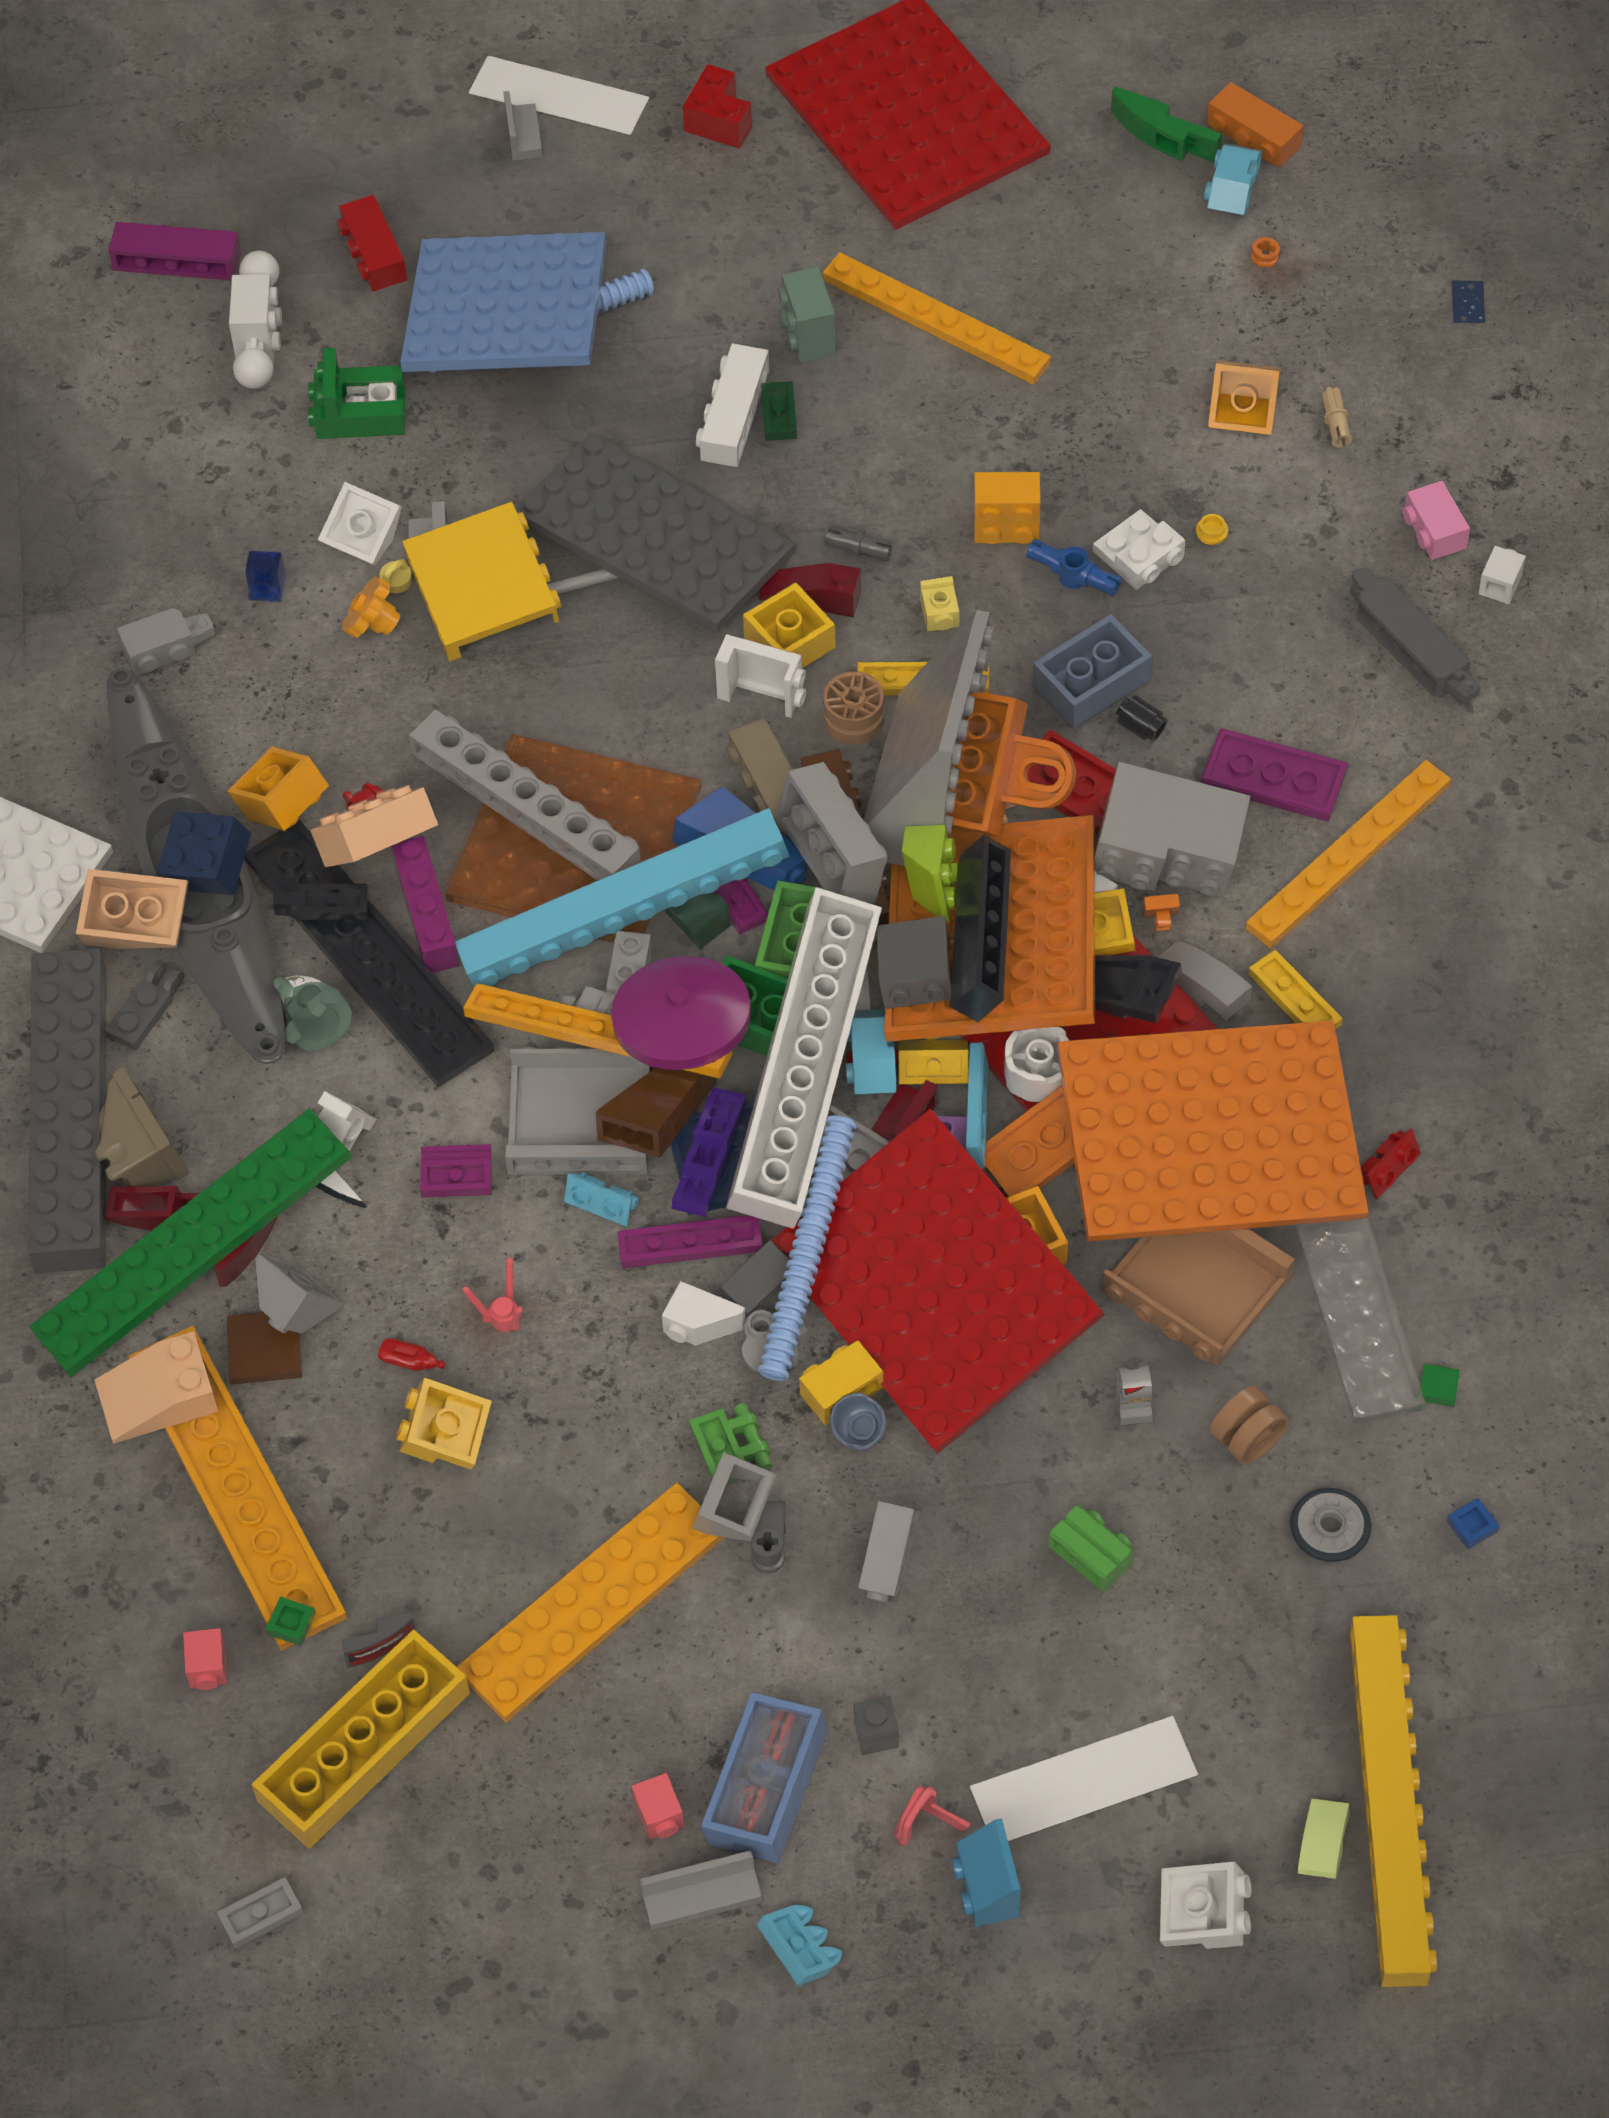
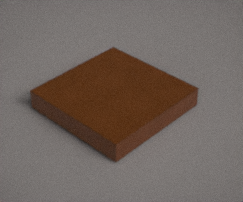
[227,1312,302,1385]

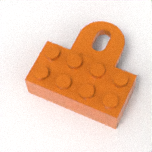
[948,691,1076,836]

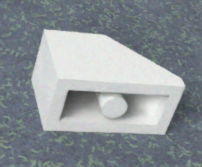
[662,1281,746,1346]

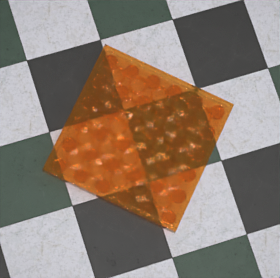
[445,734,701,943]

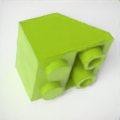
[902,825,959,922]

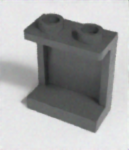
[877,916,951,1009]

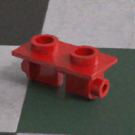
[1361,1128,1421,1199]

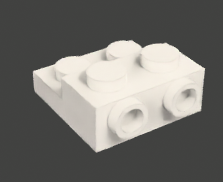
[1093,509,1185,590]
[1160,1862,1251,1949]

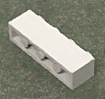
[696,343,769,467]

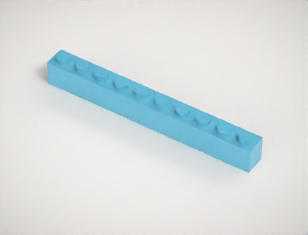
[455,808,790,987]

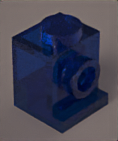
[245,550,286,602]

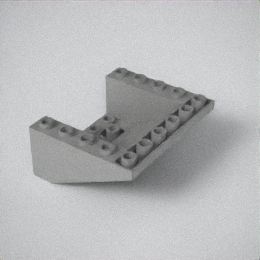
[863,610,994,866]

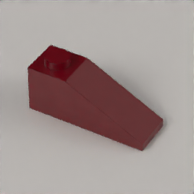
[759,563,861,618]

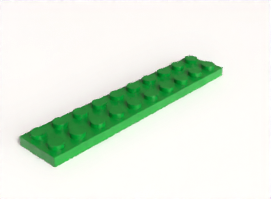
[29,1108,352,1378]

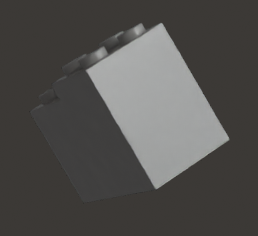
[1094,762,1250,897]

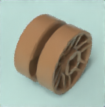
[823,671,884,745]
[1210,1386,1289,1466]

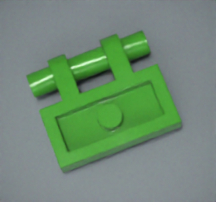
[689,1403,773,1483]

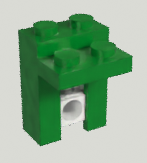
[308,348,405,439]

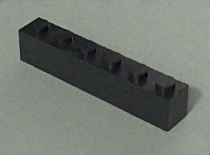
[950,834,1011,1022]

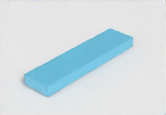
[966,1042,989,1170]

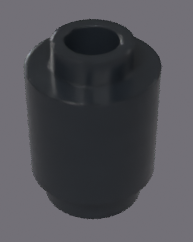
[1116,695,1168,742]

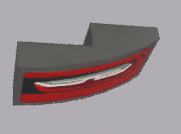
[341,1611,416,1668]

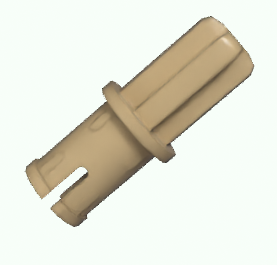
[1322,387,1352,448]

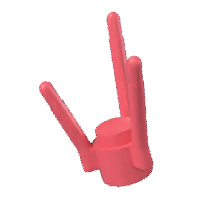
[462,1258,523,1332]

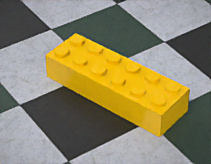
[251,1629,470,1849]

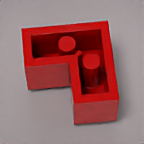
[683,64,752,149]

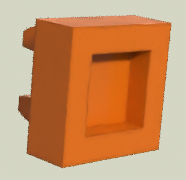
[1141,894,1180,932]

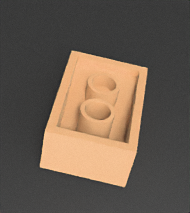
[76,869,189,949]
[94,1331,218,1444]

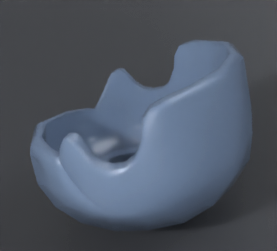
[829,1393,888,1451]

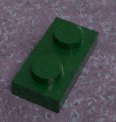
[761,381,797,441]

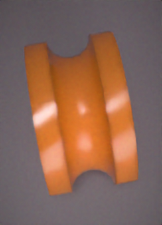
[1251,237,1280,267]

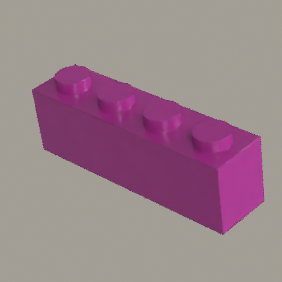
[108,222,241,281]
[391,835,459,973]

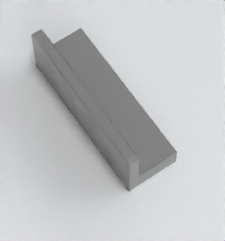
[640,1851,762,1931]

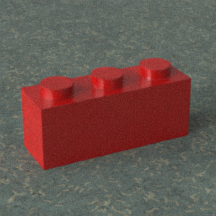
[336,194,407,292]

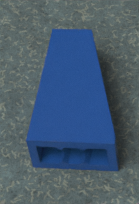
[672,786,808,891]

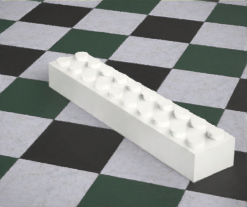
[726,887,882,1229]

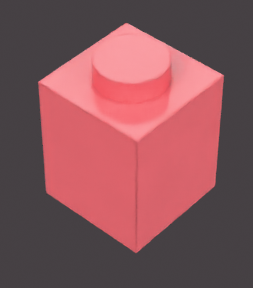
[183,1628,227,1690]
[631,1773,684,1840]

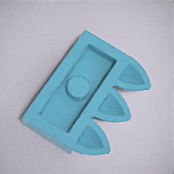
[757,1905,842,1986]

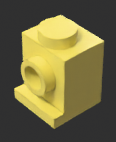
[920,576,959,632]

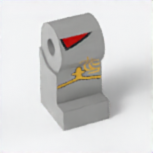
[1115,1365,1153,1425]

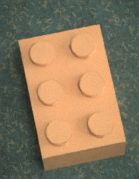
[310,785,438,867]

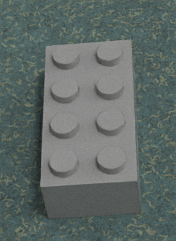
[777,762,887,904]

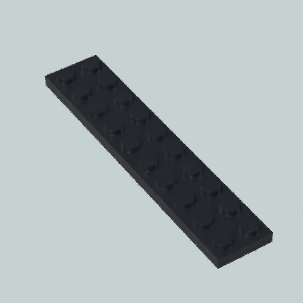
[244,819,494,1088]

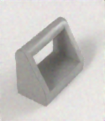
[692,1452,777,1541]

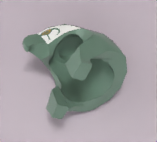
[273,975,352,1052]

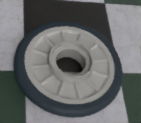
[1290,1488,1371,1562]

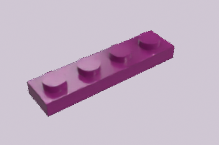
[617,1215,762,1268]

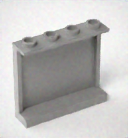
[505,1046,651,1175]

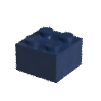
[157,811,251,895]

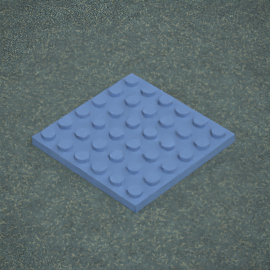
[400,232,607,372]

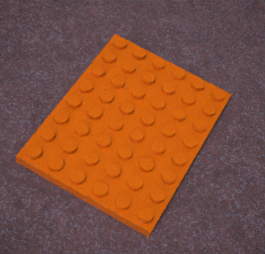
[884,815,1095,1042]
[1057,1020,1369,1242]

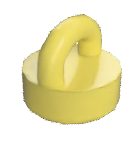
[379,559,413,594]

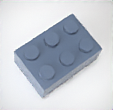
[1032,614,1153,729]

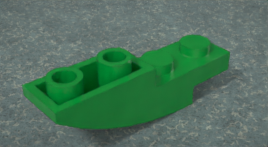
[1111,86,1222,162]

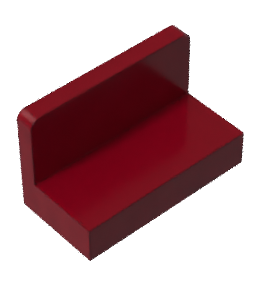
[871,1080,938,1142]

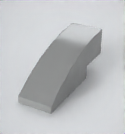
[1158,941,1252,1020]

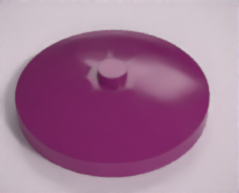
[611,956,751,1070]

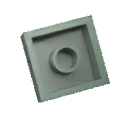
[778,267,836,363]

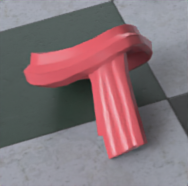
[893,1786,970,1846]

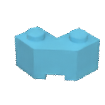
[1204,144,1263,215]
[846,1009,896,1094]

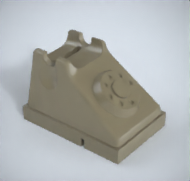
[94,1067,190,1187]

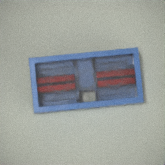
[701,1692,828,1864]

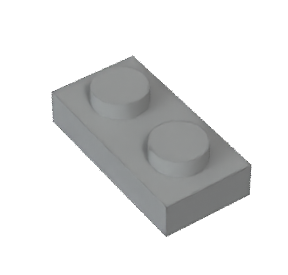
[217,1877,304,1949]

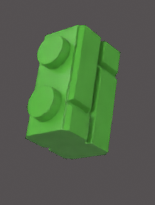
[1048,1505,1134,1592]

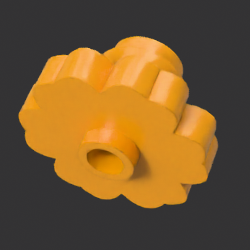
[342,576,400,638]

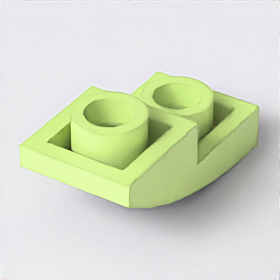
[1298,1798,1349,1879]

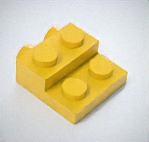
[1095,888,1136,955]
[396,1378,492,1470]

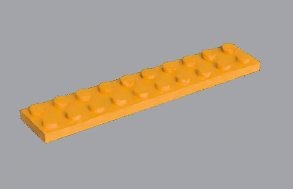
[128,1325,348,1651]

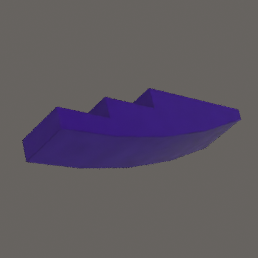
[671,1087,747,1217]

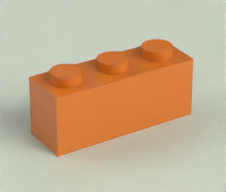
[1207,82,1304,168]

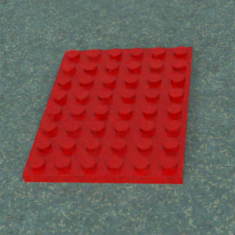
[765,0,1051,230]
[771,1108,1105,1454]

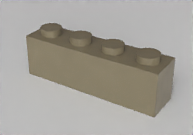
[725,718,793,842]

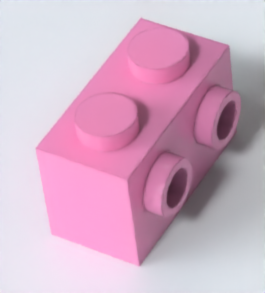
[1402,481,1470,560]

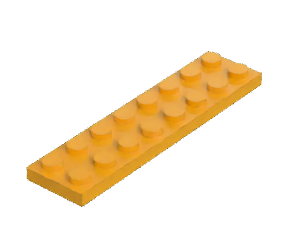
[457,1482,725,1723]

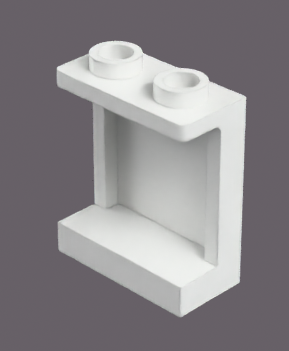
[715,634,806,718]

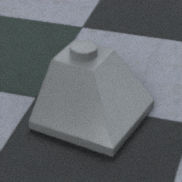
[255,1254,343,1333]

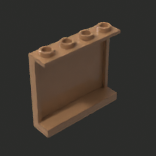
[1102,1229,1295,1366]

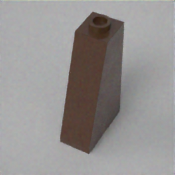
[595,1068,716,1158]

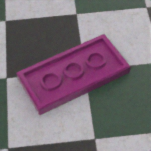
[1201,728,1349,822]

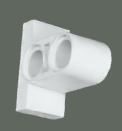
[318,1091,376,1151]

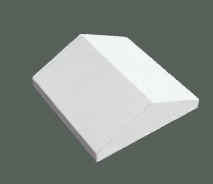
[318,482,402,566]

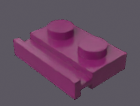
[420,1144,492,1198]

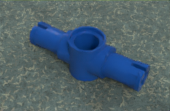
[1026,539,1122,597]

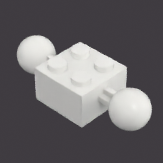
[229,251,282,389]

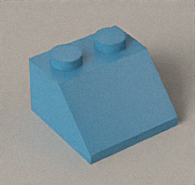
[951,1818,1021,1927]

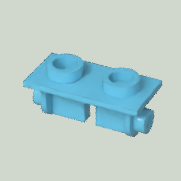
[564,1172,639,1227]

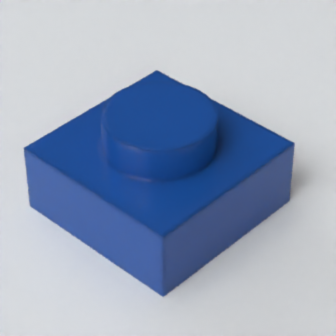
[1447,1498,1500,1549]

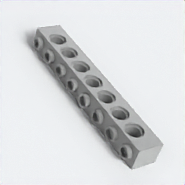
[409,709,641,881]

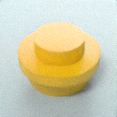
[1196,514,1228,545]

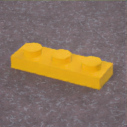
[1248,950,1343,1030]

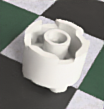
[1004,1027,1070,1102]

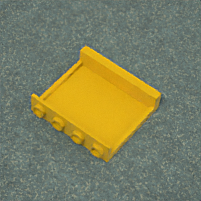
[402,502,562,662]

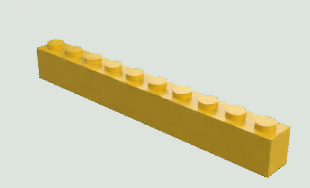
[1350,1615,1437,1987]

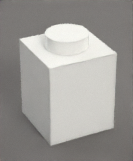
[1479,546,1526,604]

